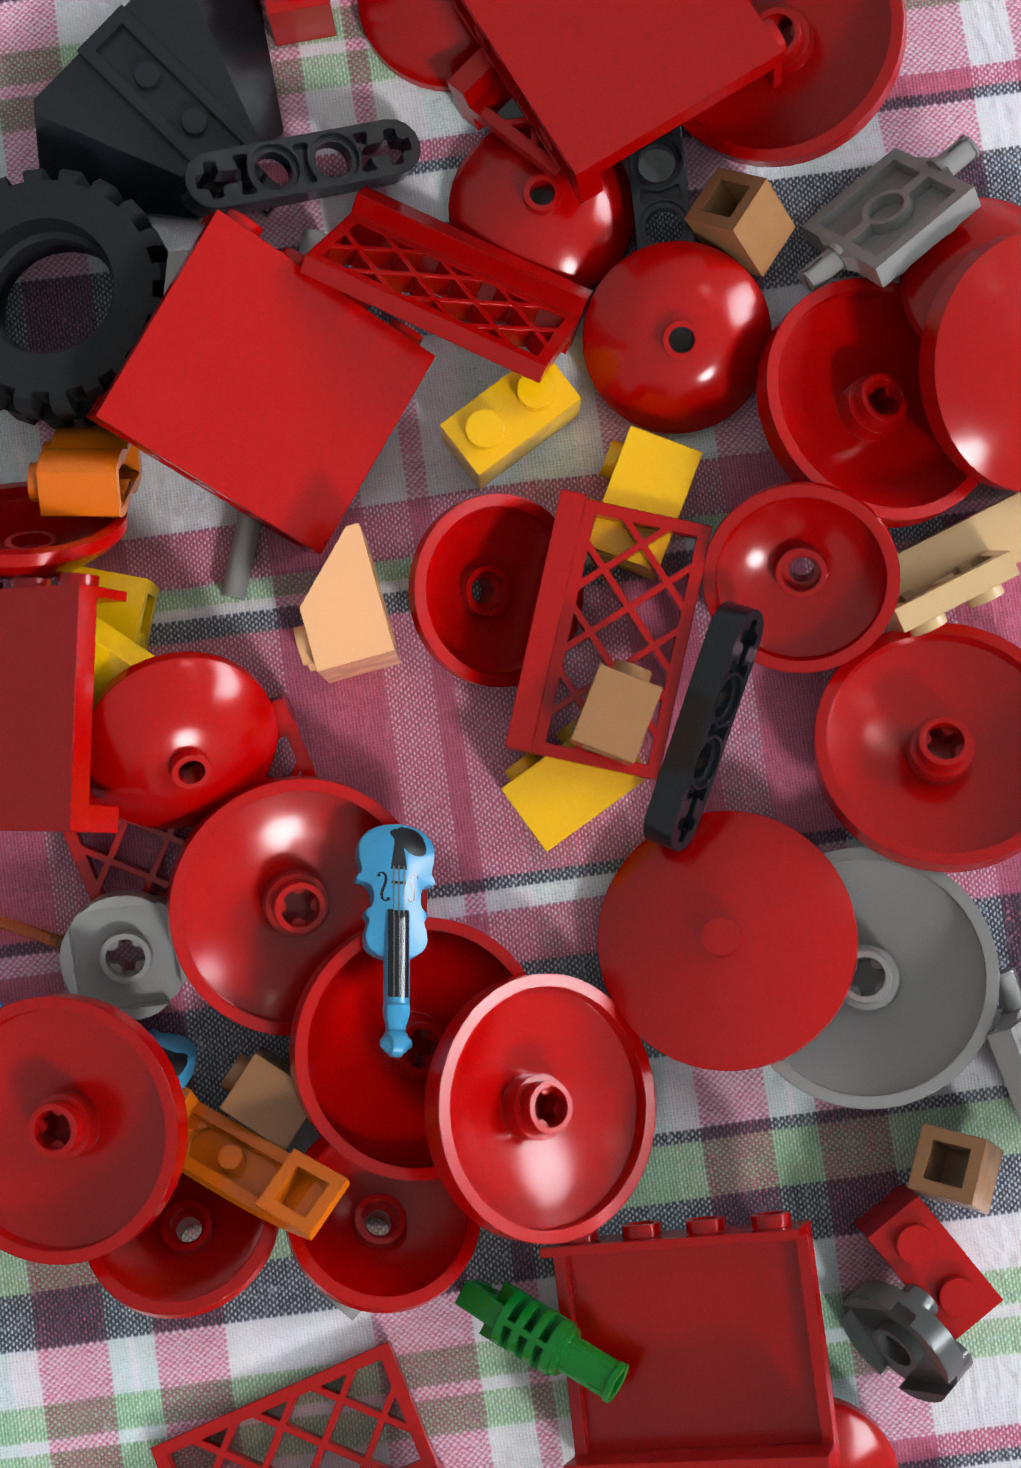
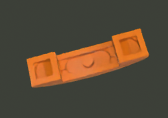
[182,1086,350,1241]

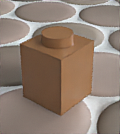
[684,167,796,277]
[568,659,663,766]
[219,1046,307,1150]
[907,1123,1003,1214]

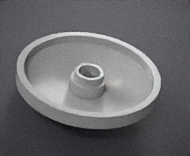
[770,847,1000,1110]

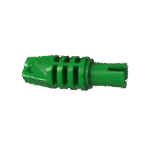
[455,1279,629,1403]

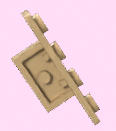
[884,492,1021,637]

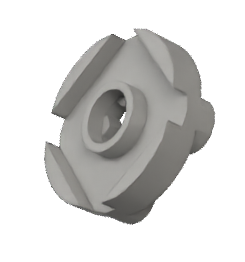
[59,889,187,1020]

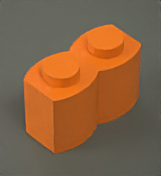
[27,427,142,517]

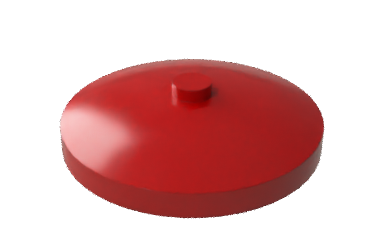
[681,0,907,168]
[919,232,1021,492]
[756,278,979,528]
[812,623,1021,873]
[166,776,427,1036]
[597,810,858,1071]
[289,917,527,1181]
[424,973,656,1244]
[0,993,188,1265]

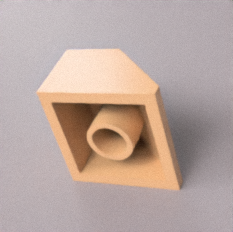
[293,523,402,683]

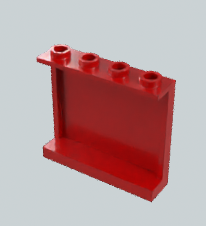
[452,0,787,204]
[86,209,436,555]
[0,573,127,833]
[539,1210,842,1468]

